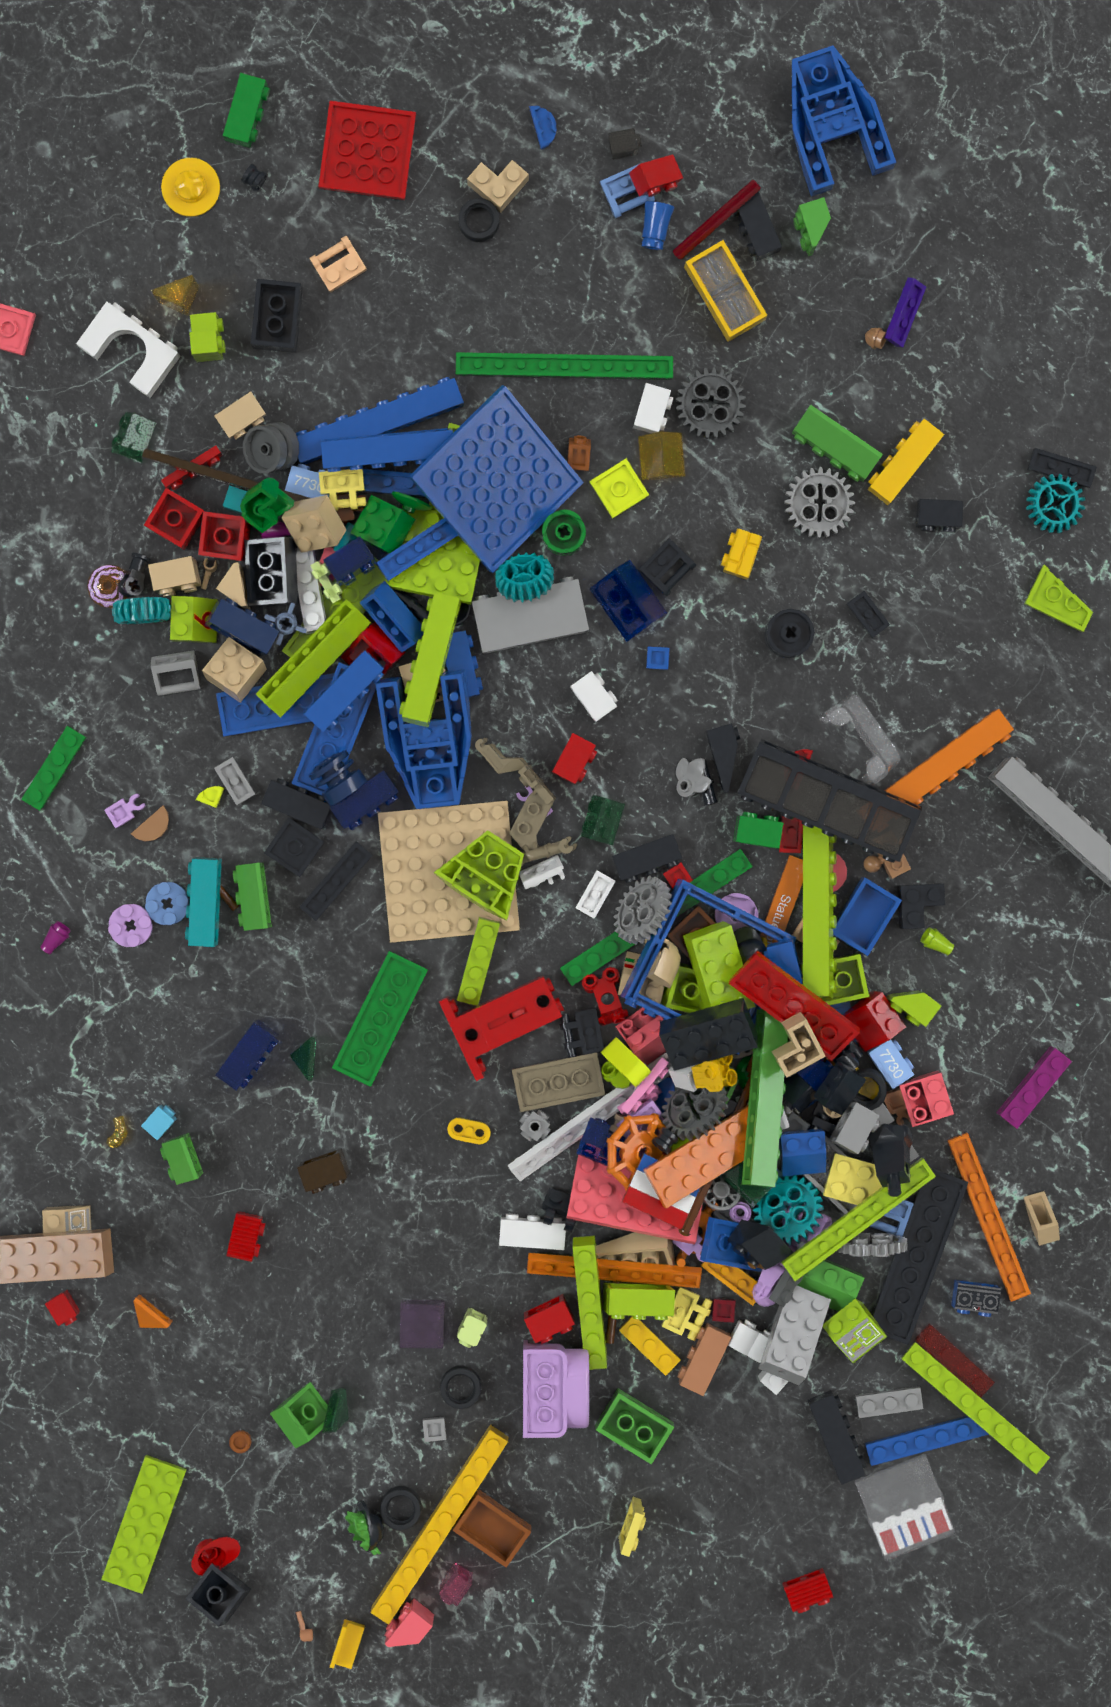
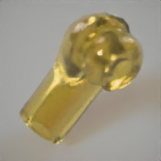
[107,1116,128,1148]

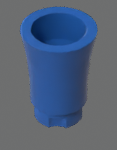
[642,201,675,250]

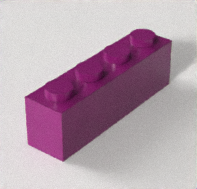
[996,1046,1072,1129]

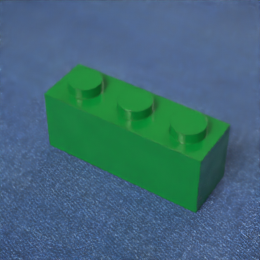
[223,73,270,148]

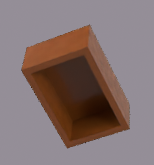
[453,1489,531,1568]

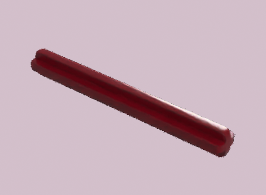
[673,180,761,260]

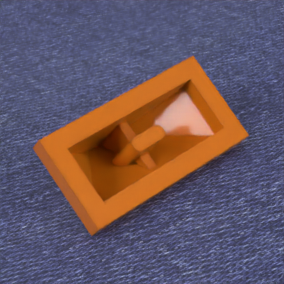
[133,1294,172,1328]

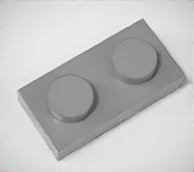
[214,757,256,805]

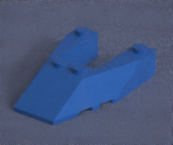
[792,45,896,197]
[376,669,472,809]

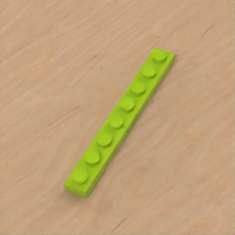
[781,1158,936,1281]
[901,1342,1050,1474]

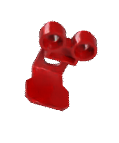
[582,967,629,1025]

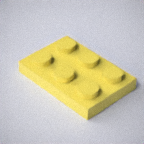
[823,1153,882,1205]
[619,1497,646,1557]

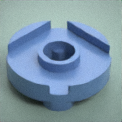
[145,882,189,925]

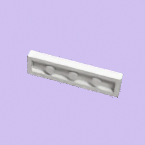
[296,548,326,634]

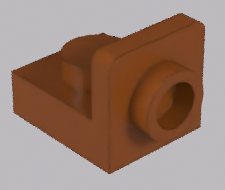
[567,435,591,471]

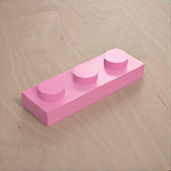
[621,1057,670,1114]

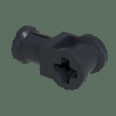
[118,553,151,597]

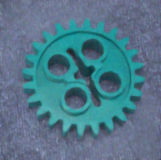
[753,1175,824,1245]

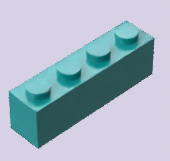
[185,857,222,947]

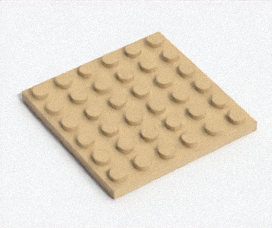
[378,801,520,943]

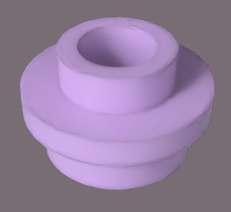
[729,1201,752,1223]

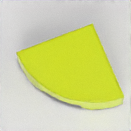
[196,786,225,808]

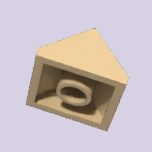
[216,562,250,610]

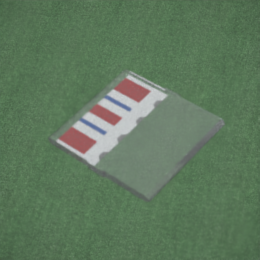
[855,1454,956,1561]

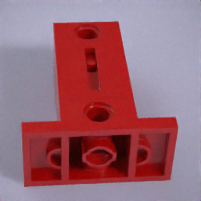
[439,975,564,1081]

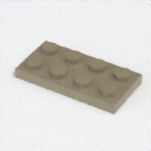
[512,1052,605,1112]

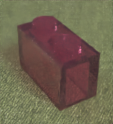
[439,1562,473,1606]

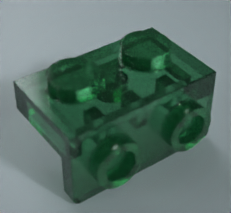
[111,412,156,463]
[581,795,625,846]

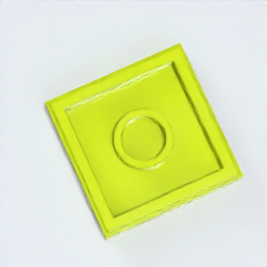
[590,458,649,519]

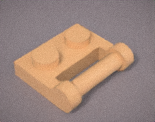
[309,236,367,293]

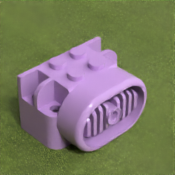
[523,1340,589,1438]

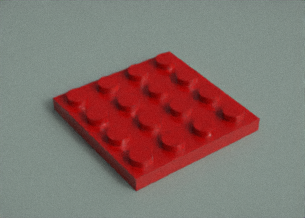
[318,101,416,200]

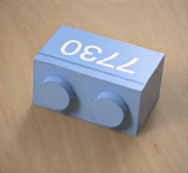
[285,464,330,498]
[866,1039,914,1089]

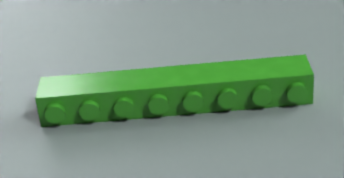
[742,1009,789,1187]

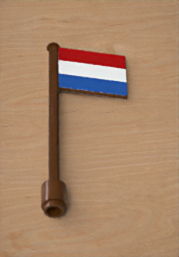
[622,1054,753,1236]

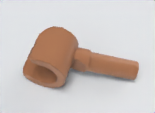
[296,1611,313,1642]

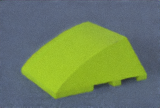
[434,830,524,921]

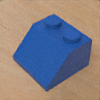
[779,1128,826,1176]

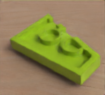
[1024,565,1093,632]

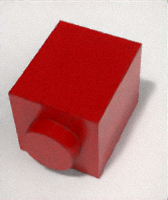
[45,1290,80,1326]

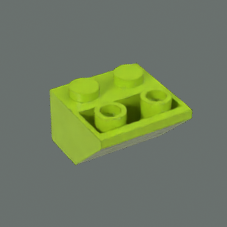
[886,991,941,1027]

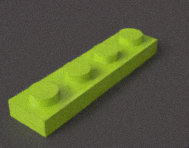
[457,917,500,1006]

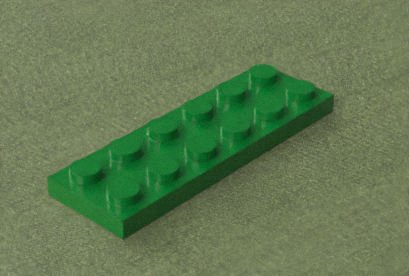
[332,951,428,1087]

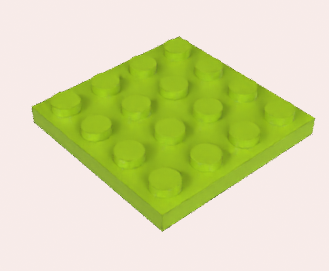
[386,506,480,605]

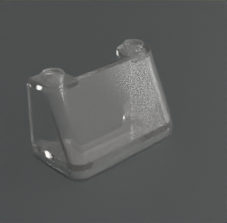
[819,694,900,785]

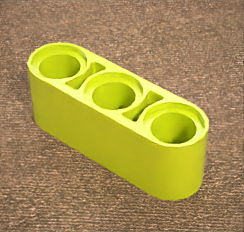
[601,1037,651,1087]

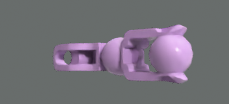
[752,1199,832,1307]

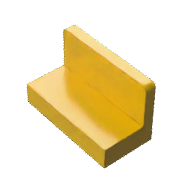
[330,1619,365,1669]

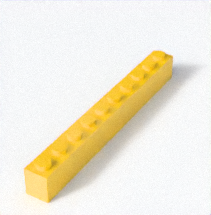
[371,1425,508,1625]

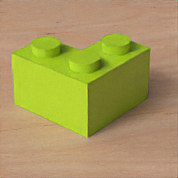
[189,312,226,362]

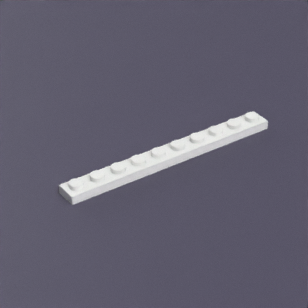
[508,1053,672,1181]

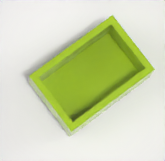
[602,1283,675,1320]

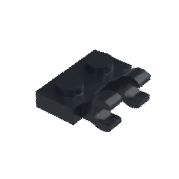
[542,1187,583,1233]

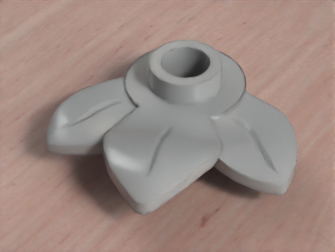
[676,758,712,798]

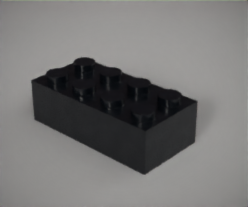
[659,998,758,1071]

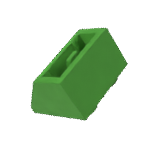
[793,197,831,256]

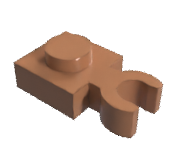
[884,1087,911,1125]

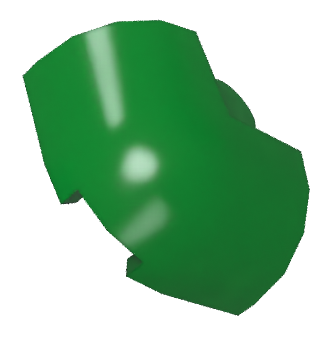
[240,477,294,533]

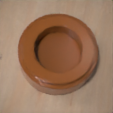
[229,1430,252,1453]

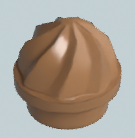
[865,328,886,349]

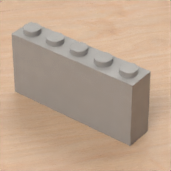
[472,577,589,654]

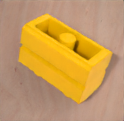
[721,529,762,580]

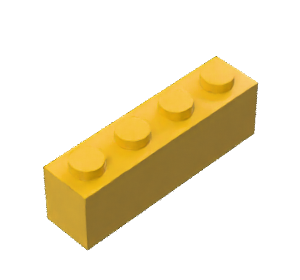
[868,419,945,505]

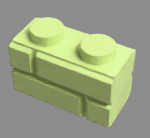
[457,1308,487,1348]

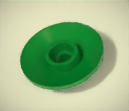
[391,491,433,514]

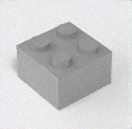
[829,1102,880,1154]

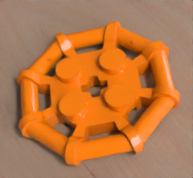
[606,1113,672,1191]

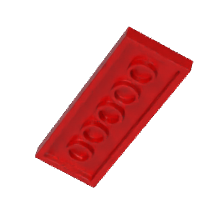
[729,951,860,1061]

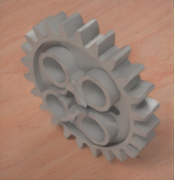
[784,467,855,538]
[614,876,672,945]
[837,1233,907,1257]

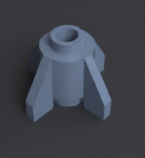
[264,602,307,645]

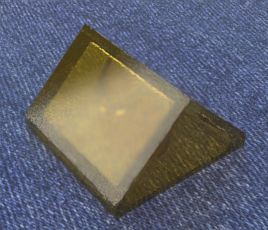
[152,275,199,315]
[638,432,685,480]

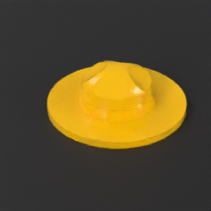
[161,158,220,217]

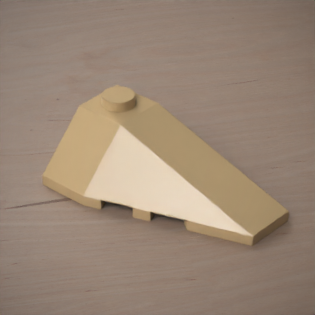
[596,1232,675,1265]

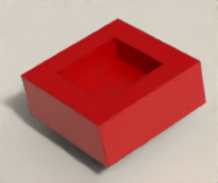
[663,862,693,889]

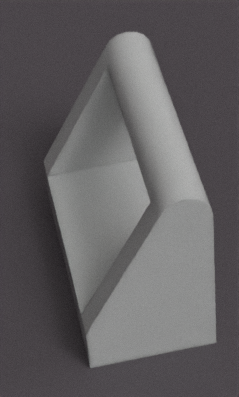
[151,650,201,696]

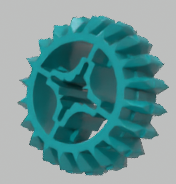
[1026,474,1085,533]
[495,552,554,603]
[112,597,171,624]

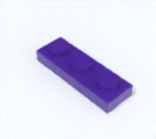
[884,277,926,347]

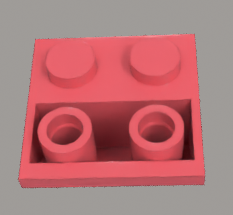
[615,1007,666,1065]
[899,1071,954,1127]
[384,1598,434,1647]

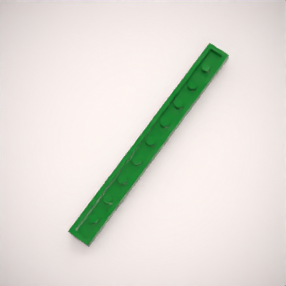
[456,352,673,379]
[560,849,752,986]

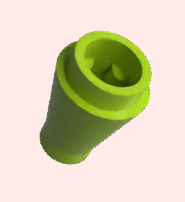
[921,927,954,955]

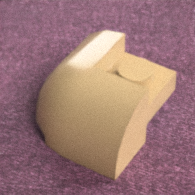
[647,938,681,989]

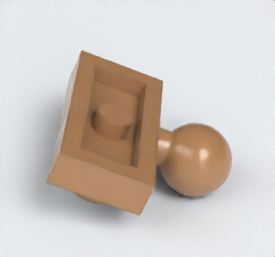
[864,830,911,879]

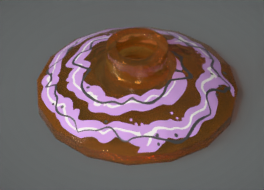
[87,565,131,608]

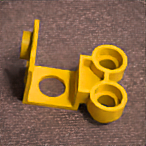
[691,1055,737,1092]

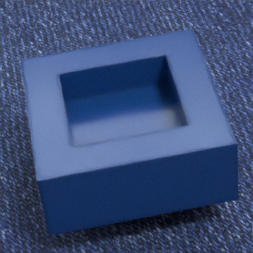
[646,647,669,670]

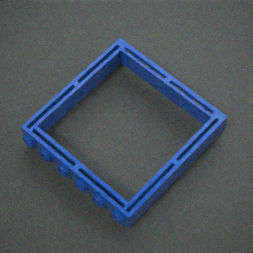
[620,879,796,1055]

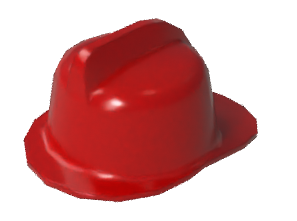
[191,1537,240,1576]

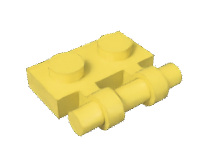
[319,469,366,511]
[662,1287,713,1341]

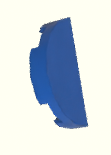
[529,106,557,150]

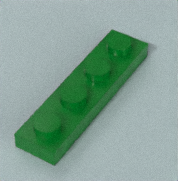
[21,726,87,811]

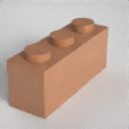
[677,1323,732,1396]

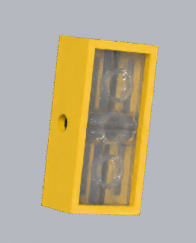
[684,240,767,342]

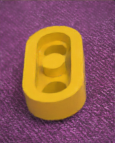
[447,1117,491,1144]

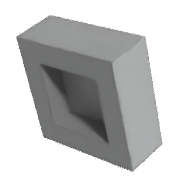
[423,1417,446,1442]

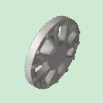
[704,1171,741,1211]

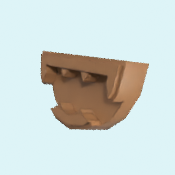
[131,805,169,841]

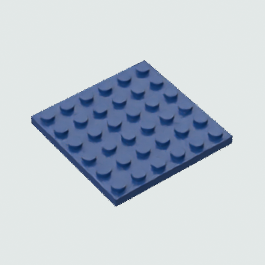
[409,385,584,573]

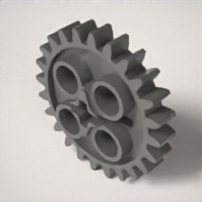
[675,367,746,439]
[661,1087,729,1141]

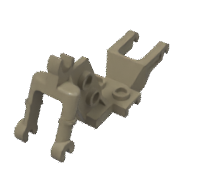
[475,738,578,866]

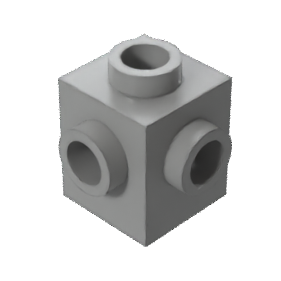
[519,1109,551,1141]

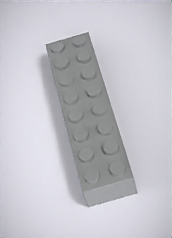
[988,757,1111,888]

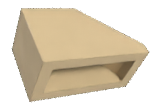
[1024,1191,1060,1246]

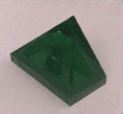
[289,1036,317,1081]
[322,1388,349,1434]

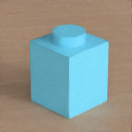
[141,1105,177,1140]

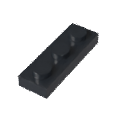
[1027,448,1097,488]

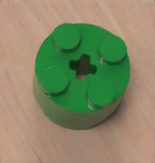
[542,509,586,556]

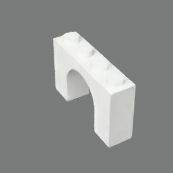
[76,301,180,398]

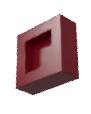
[712,1298,736,1323]

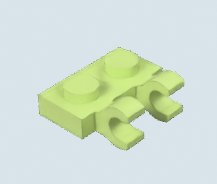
[310,561,343,603]

